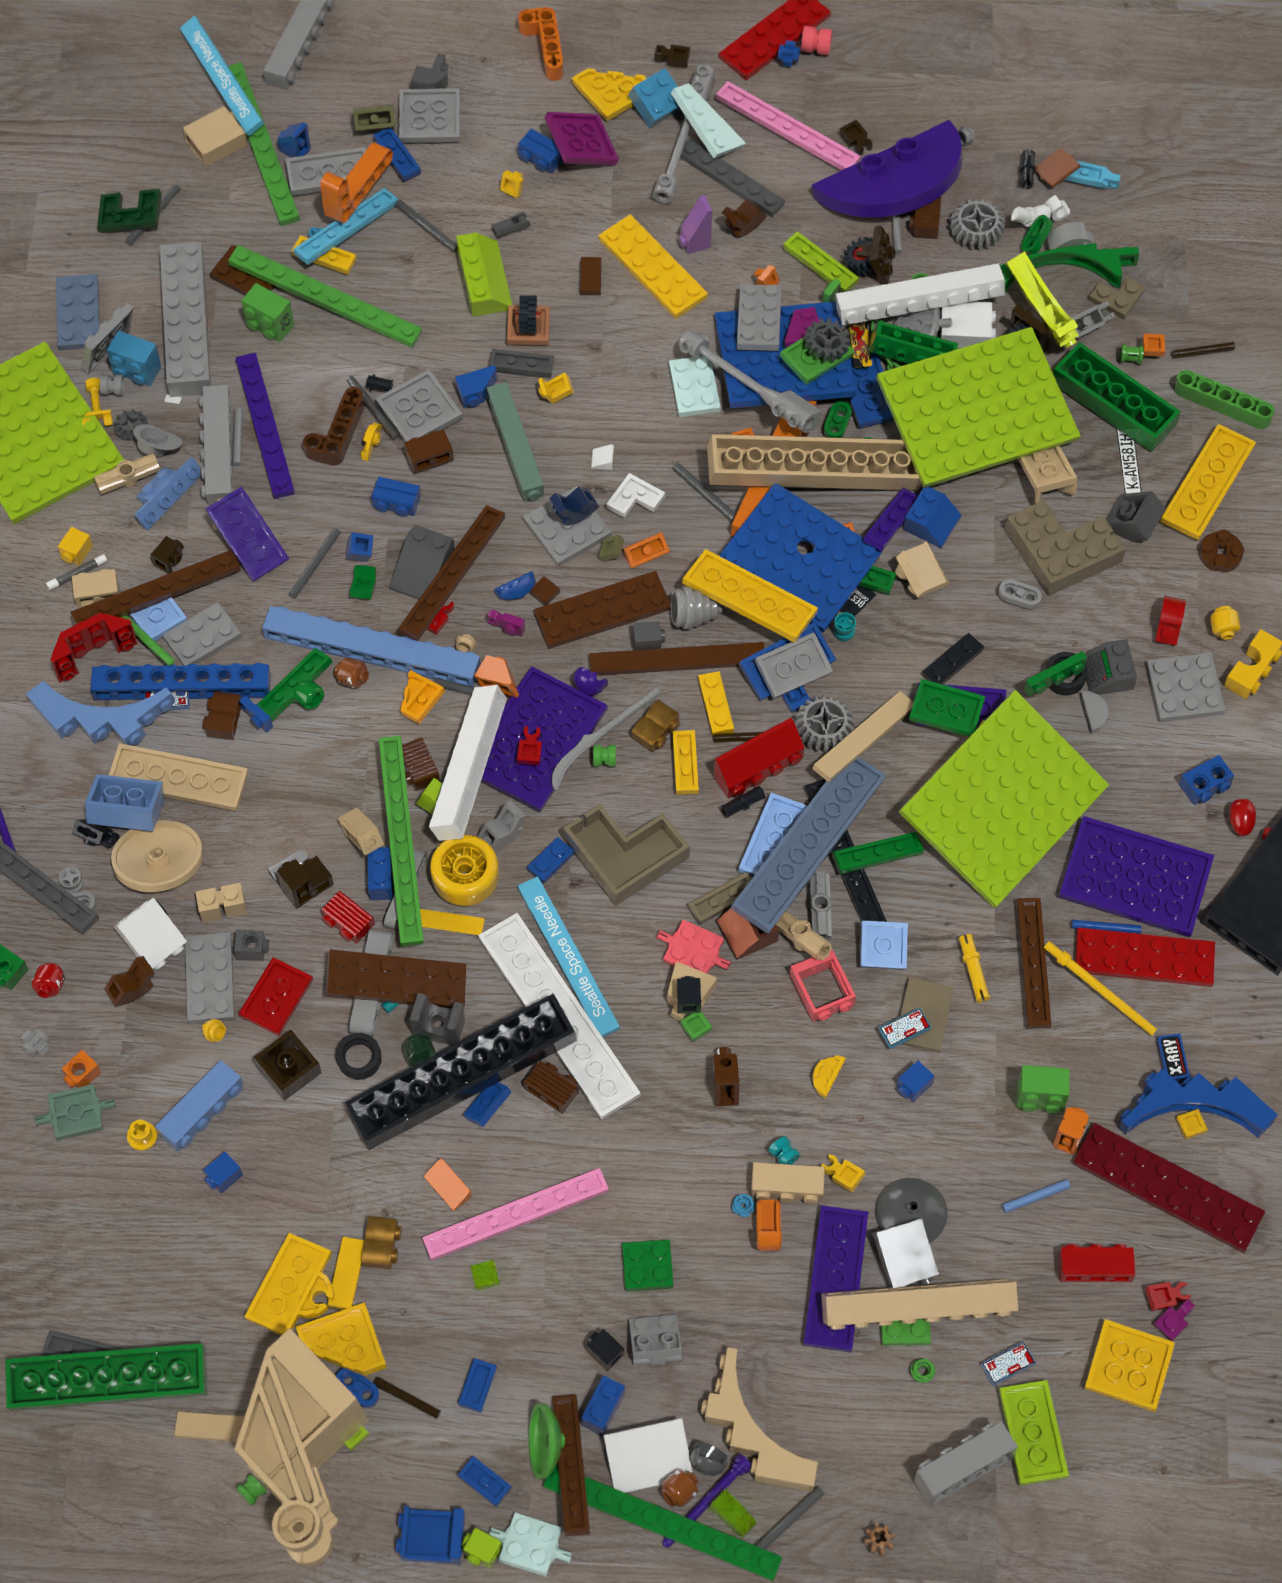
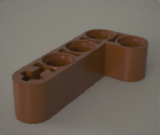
[303,387,364,466]

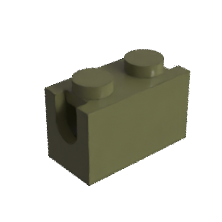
[353,104,396,131]

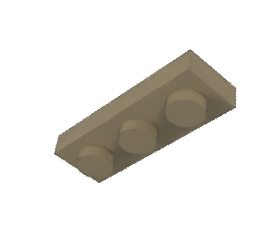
[688,872,751,925]

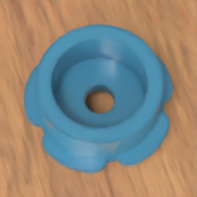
[732,1194,755,1217]

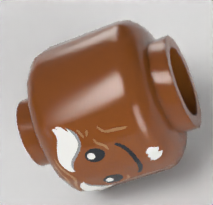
[335,658,369,688]
[661,1470,698,1507]

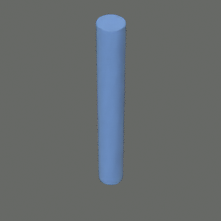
[1002,1179,1071,1213]

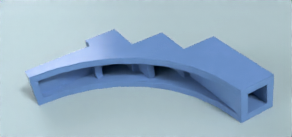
[26,681,176,746]

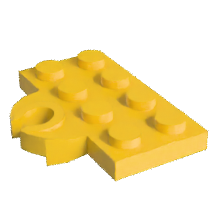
[244,1233,334,1336]

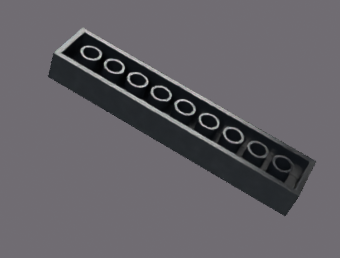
[345,993,577,1150]

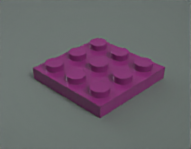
[544,112,619,165]

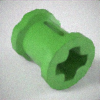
[1120,344,1144,364]

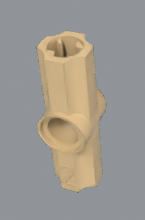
[94,453,160,494]
[776,912,832,961]

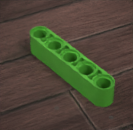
[1174,370,1275,429]

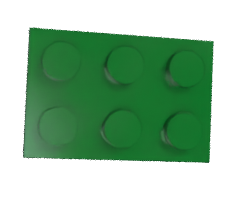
[909,679,985,737]

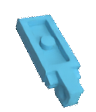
[1064,161,1121,189]

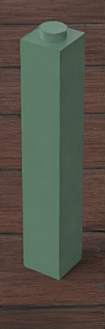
[487,382,544,502]

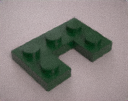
[97,189,162,233]

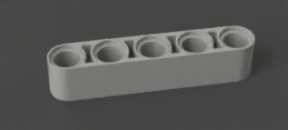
[349,929,393,1037]

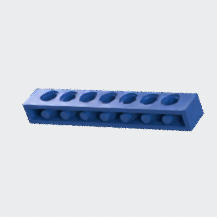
[91,663,271,700]

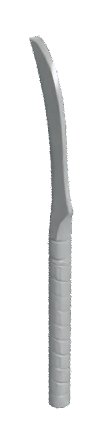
[552,687,661,791]

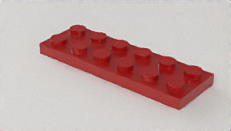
[719,0,831,81]
[1075,927,1215,987]

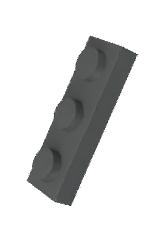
[489,348,554,378]

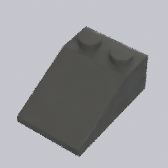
[389,524,455,600]

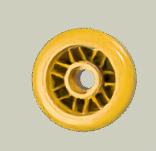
[430,835,499,906]

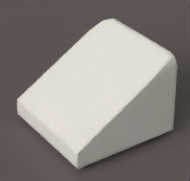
[591,445,614,470]

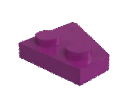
[785,307,819,349]

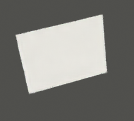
[604,1418,693,1493]

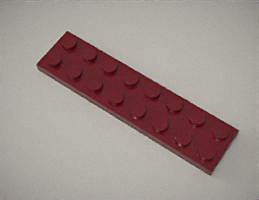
[1073,1123,1266,1254]

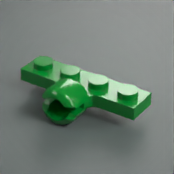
[257,647,333,722]

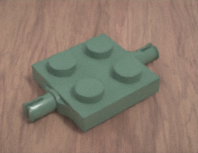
[35,1084,116,1141]

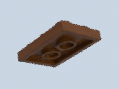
[209,244,276,296]

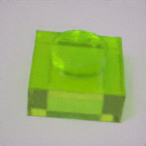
[471,1260,500,1291]

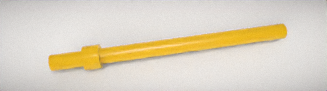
[1044,941,1157,1036]

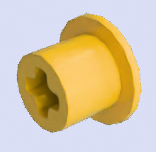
[127,1119,158,1151]

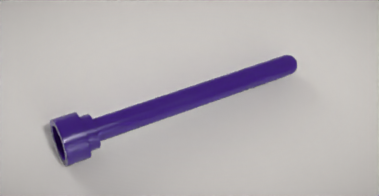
[662,1453,752,1548]

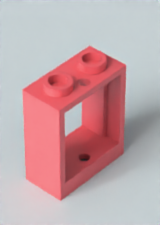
[790,949,856,1022]

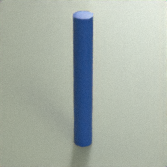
[1072,920,1141,934]

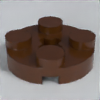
[1200,529,1244,572]

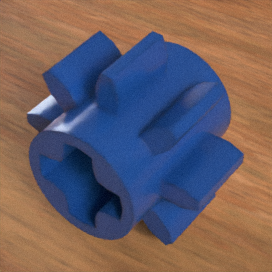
[778,40,800,67]

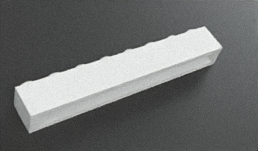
[836,263,1005,326]
[429,685,507,841]

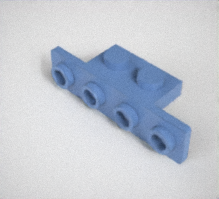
[135,458,201,530]

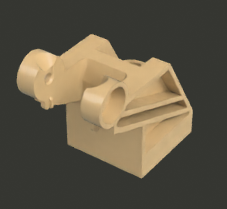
[234,1328,369,1567]

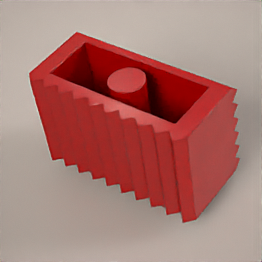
[322,891,375,944]

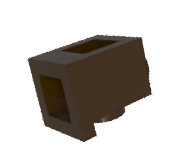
[150,536,184,574]

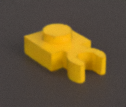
[821,1154,865,1193]

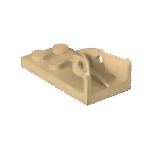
[1018,446,1077,504]

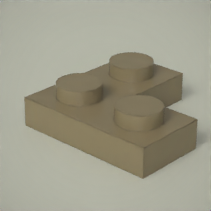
[1088,277,1146,320]

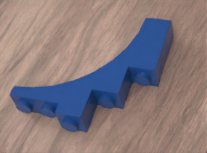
[1118,1069,1278,1138]

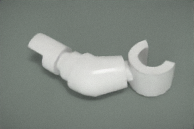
[1011,195,1070,227]

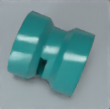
[833,612,856,642]
[768,1136,801,1165]

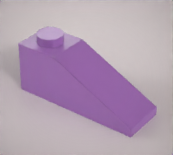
[678,195,712,254]

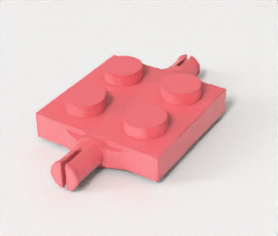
[657,920,731,974]

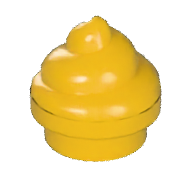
[202,1019,226,1042]

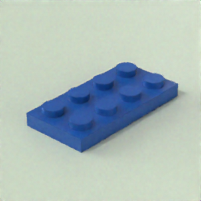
[848,353,894,428]
[739,622,836,701]

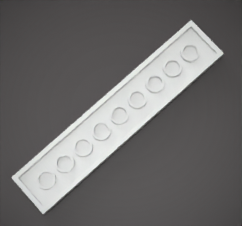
[478,913,641,1120]

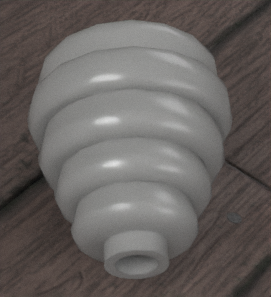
[670,586,722,630]

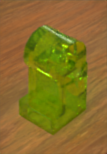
[708,1489,757,1538]

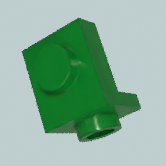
[350,565,376,599]

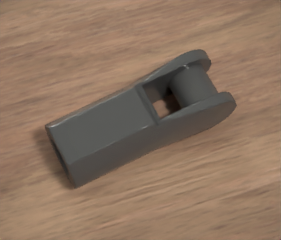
[492,212,531,239]

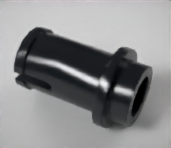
[366,374,394,392]

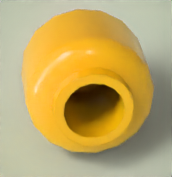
[1210,606,1241,640]

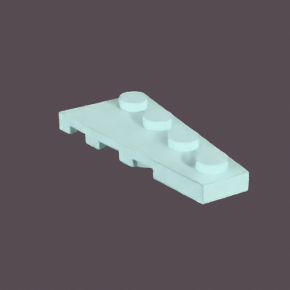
[671,83,746,158]

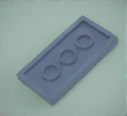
[56,274,100,350]

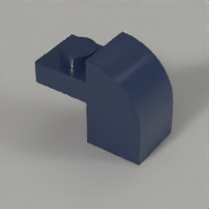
[549,486,600,525]

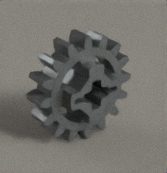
[804,318,851,362]

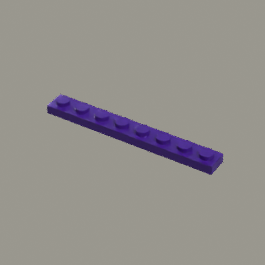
[235,352,295,499]

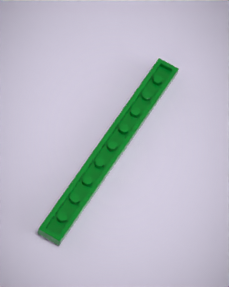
[543,1465,783,1582]

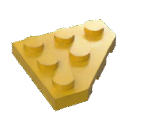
[572,68,647,121]
[296,1302,387,1376]

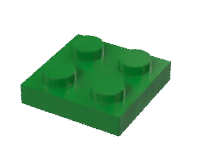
[622,1240,674,1292]

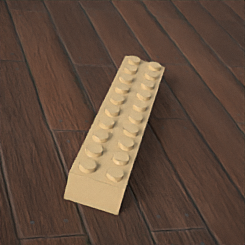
[707,434,922,490]

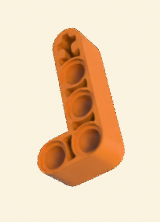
[518,7,563,81]

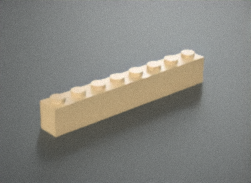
[822,1279,1018,1329]

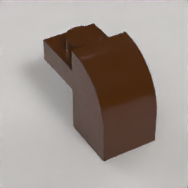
[722,199,767,237]
[105,956,155,1007]

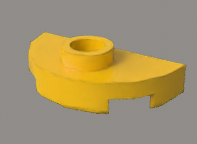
[361,422,382,461]
[812,1055,846,1099]

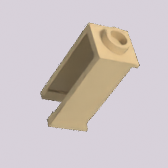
[338,808,384,855]

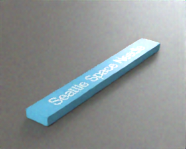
[180,16,265,136]
[518,876,620,1037]

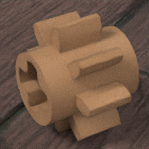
[864,1523,895,1556]

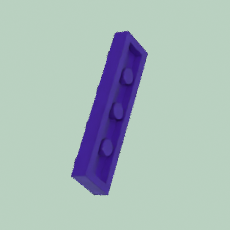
[863,488,918,551]

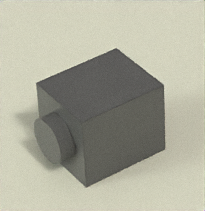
[633,621,665,650]

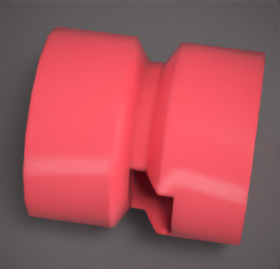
[801,26,832,55]

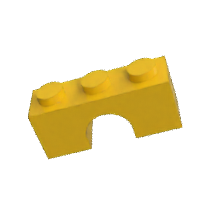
[1224,629,1282,700]

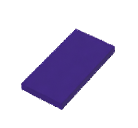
[205,486,289,582]

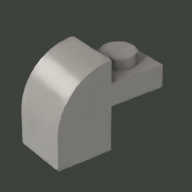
[1047,222,1095,250]
[478,800,526,852]

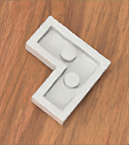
[606,473,665,518]

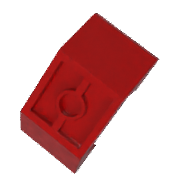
[50,613,138,683]

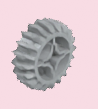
[950,198,1005,250]
[795,694,855,752]

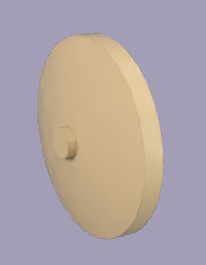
[111,820,203,892]

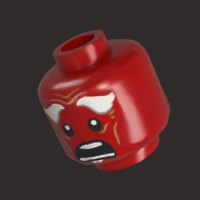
[31,963,65,998]

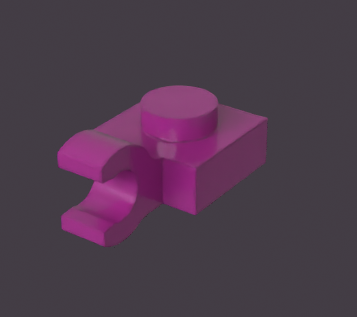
[1153,1299,1195,1341]

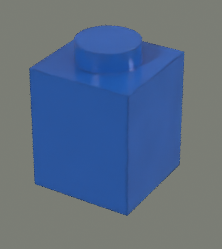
[346,532,373,562]
[897,1061,935,1102]
[204,1152,243,1194]

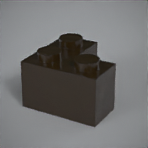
[277,856,334,909]

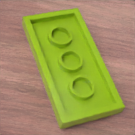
[999,1380,1069,1486]

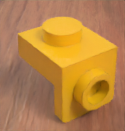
[538,372,574,404]

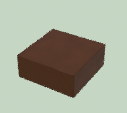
[529,576,560,606]

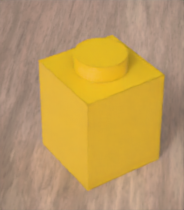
[58,527,93,566]

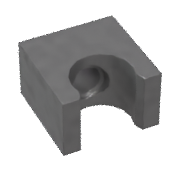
[410,993,465,1046]

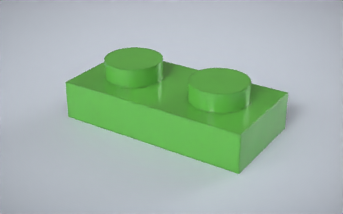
[881,1319,931,1346]

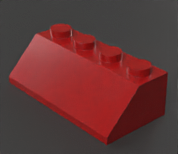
[714,718,804,799]

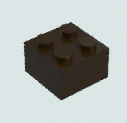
[254,1030,322,1101]

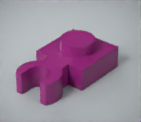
[487,609,525,637]

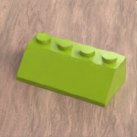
[456,232,512,317]

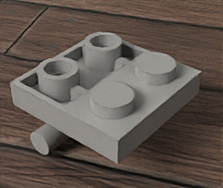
[629,1314,682,1366]

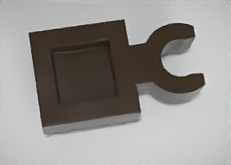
[654,44,690,68]
[839,119,873,155]

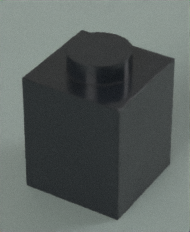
[677,976,701,1013]
[586,1328,624,1372]

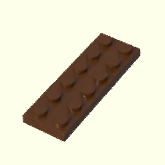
[534,571,671,649]
[326,949,466,1008]

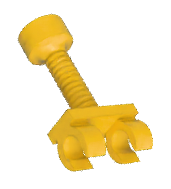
[82,378,113,426]

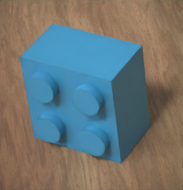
[628,68,681,128]
[107,331,162,387]

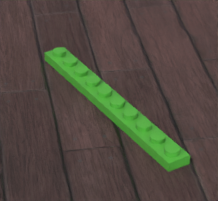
[228,62,300,226]
[228,245,422,348]
[379,736,424,947]

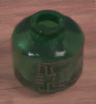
[403,1034,436,1067]

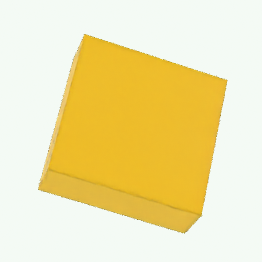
[1176,1109,1208,1140]

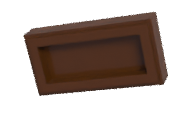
[580,257,602,295]

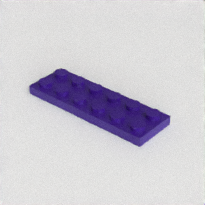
[804,1205,868,1353]

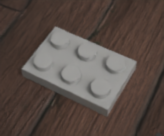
[162,602,242,666]
[754,632,833,699]

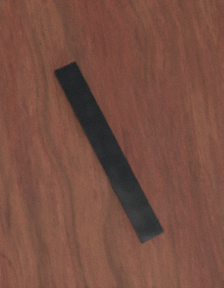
[804,779,887,922]

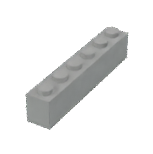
[263,0,335,90]
[199,385,233,506]

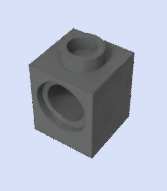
[234,930,269,961]

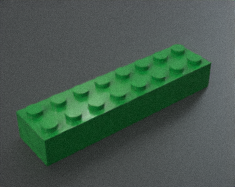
[5,1343,208,1411]

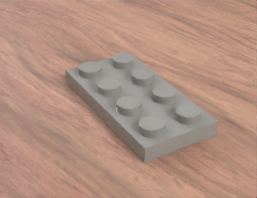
[285,147,366,196]
[737,284,782,351]
[185,932,235,1024]

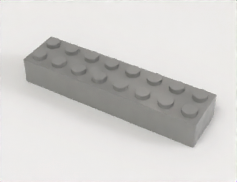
[160,242,212,397]

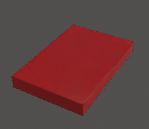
[239,957,314,1036]

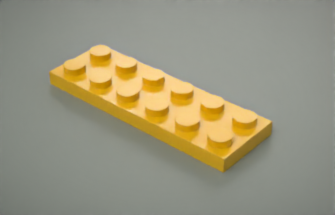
[598,214,708,319]
[1160,424,1256,541]
[682,549,818,643]

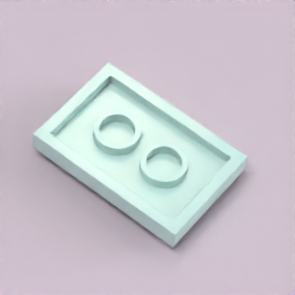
[669,356,721,417]

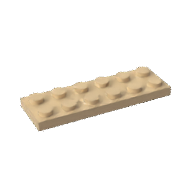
[109,743,249,811]

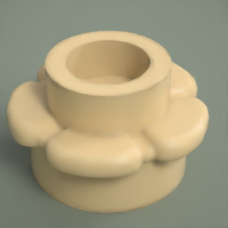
[456,634,477,652]

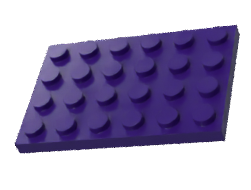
[481,666,608,812]
[1059,816,1214,937]

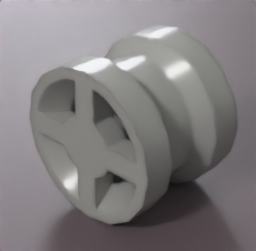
[58,867,84,893]

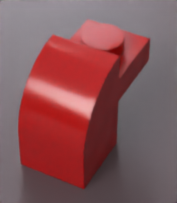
[1155,595,1186,646]

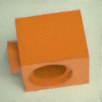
[61,1050,101,1088]

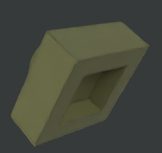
[598,535,624,561]

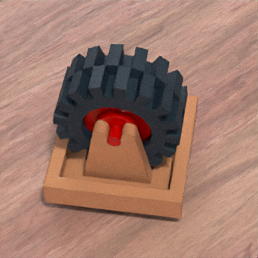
[507,295,550,345]

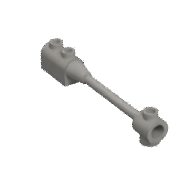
[653,65,715,204]
[679,330,822,433]

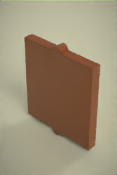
[1036,148,1081,188]

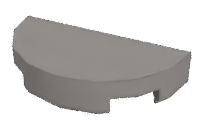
[1081,691,1109,733]

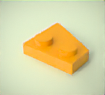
[400,670,445,724]

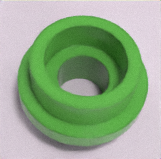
[911,1358,935,1383]

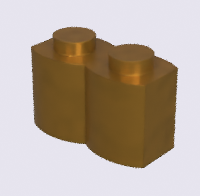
[632,699,680,752]
[362,1216,402,1270]

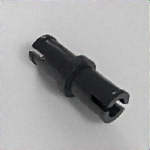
[1020,149,1036,189]
[720,786,766,818]

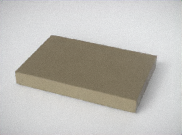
[900,977,954,1053]

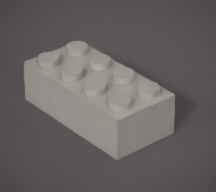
[914,1422,1018,1508]

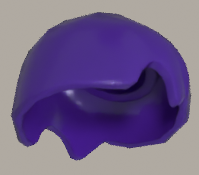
[573,667,609,696]

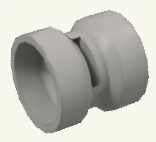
[100,374,125,396]

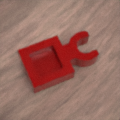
[427,602,454,636]
[517,726,542,765]
[1145,1282,1191,1312]

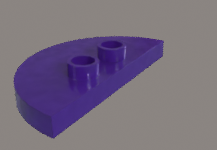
[811,120,963,217]

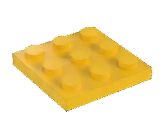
[1084,1319,1175,1413]

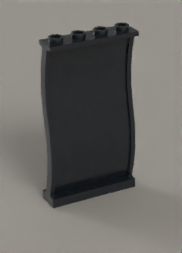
[1202,817,1282,976]

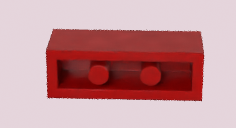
[1059,1244,1135,1282]

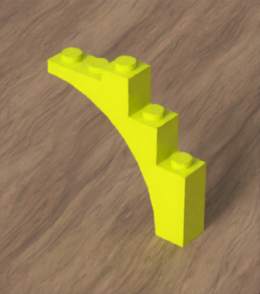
[1006,251,1079,348]

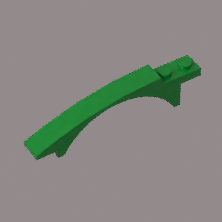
[999,243,1139,292]

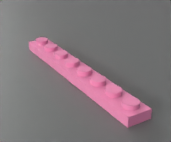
[716,81,860,170]
[422,1168,609,1261]

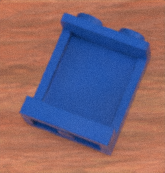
[396,1506,465,1564]

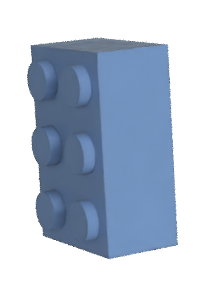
[85,774,164,831]

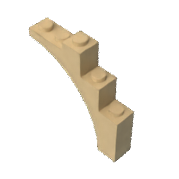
[701,1347,818,1492]

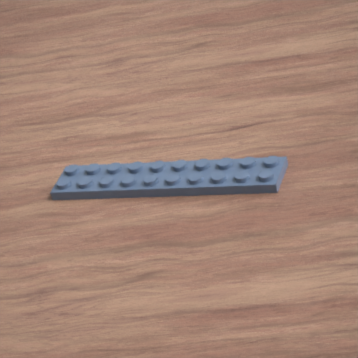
[731,757,886,934]

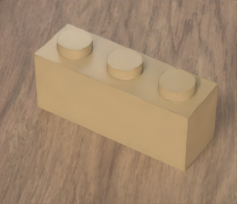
[751,1162,825,1204]

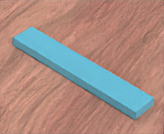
[294,188,398,265]

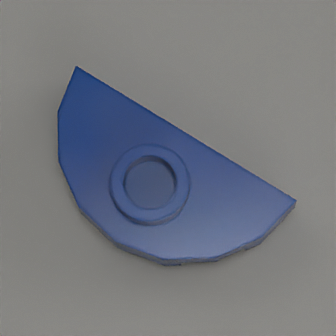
[494,571,536,600]

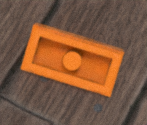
[622,532,670,569]
[423,1158,472,1212]

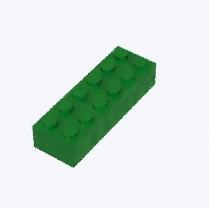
[1053,342,1181,452]

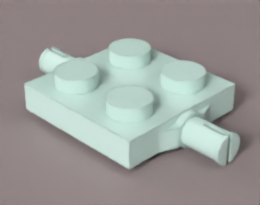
[489,1513,572,1577]

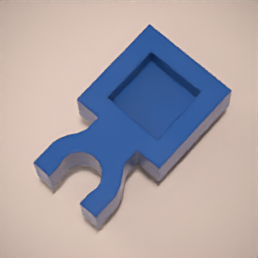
[239,695,273,733]

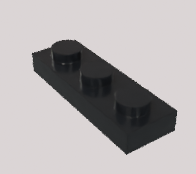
[922,633,984,684]

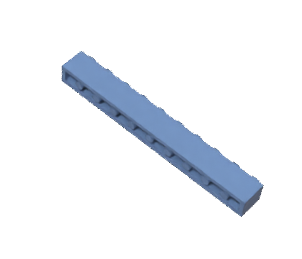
[262,606,481,687]

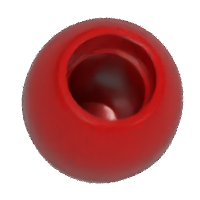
[1229,799,1256,836]

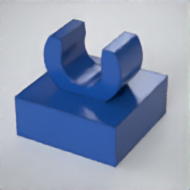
[782,686,811,714]

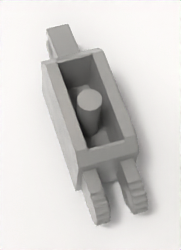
[1048,301,1115,344]

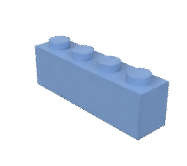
[155,1060,243,1152]

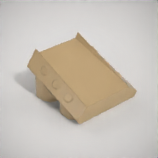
[895,541,950,598]

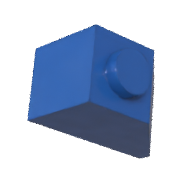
[277,122,311,158]
[455,365,497,408]

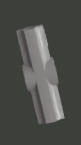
[810,871,832,940]

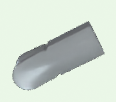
[268,850,308,883]

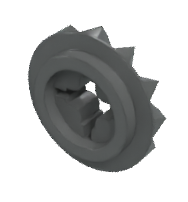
[114,409,148,440]

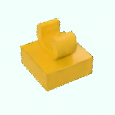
[500,170,524,198]

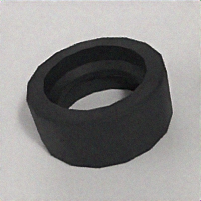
[1046,652,1088,696]
[337,1033,381,1080]

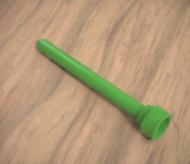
[121,615,175,666]

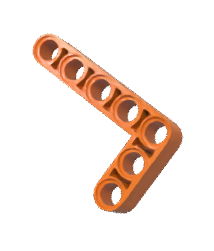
[320,142,393,223]

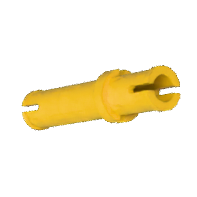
[958,934,991,1003]

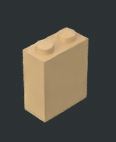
[183,106,248,167]

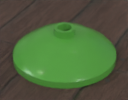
[528,1403,565,1479]

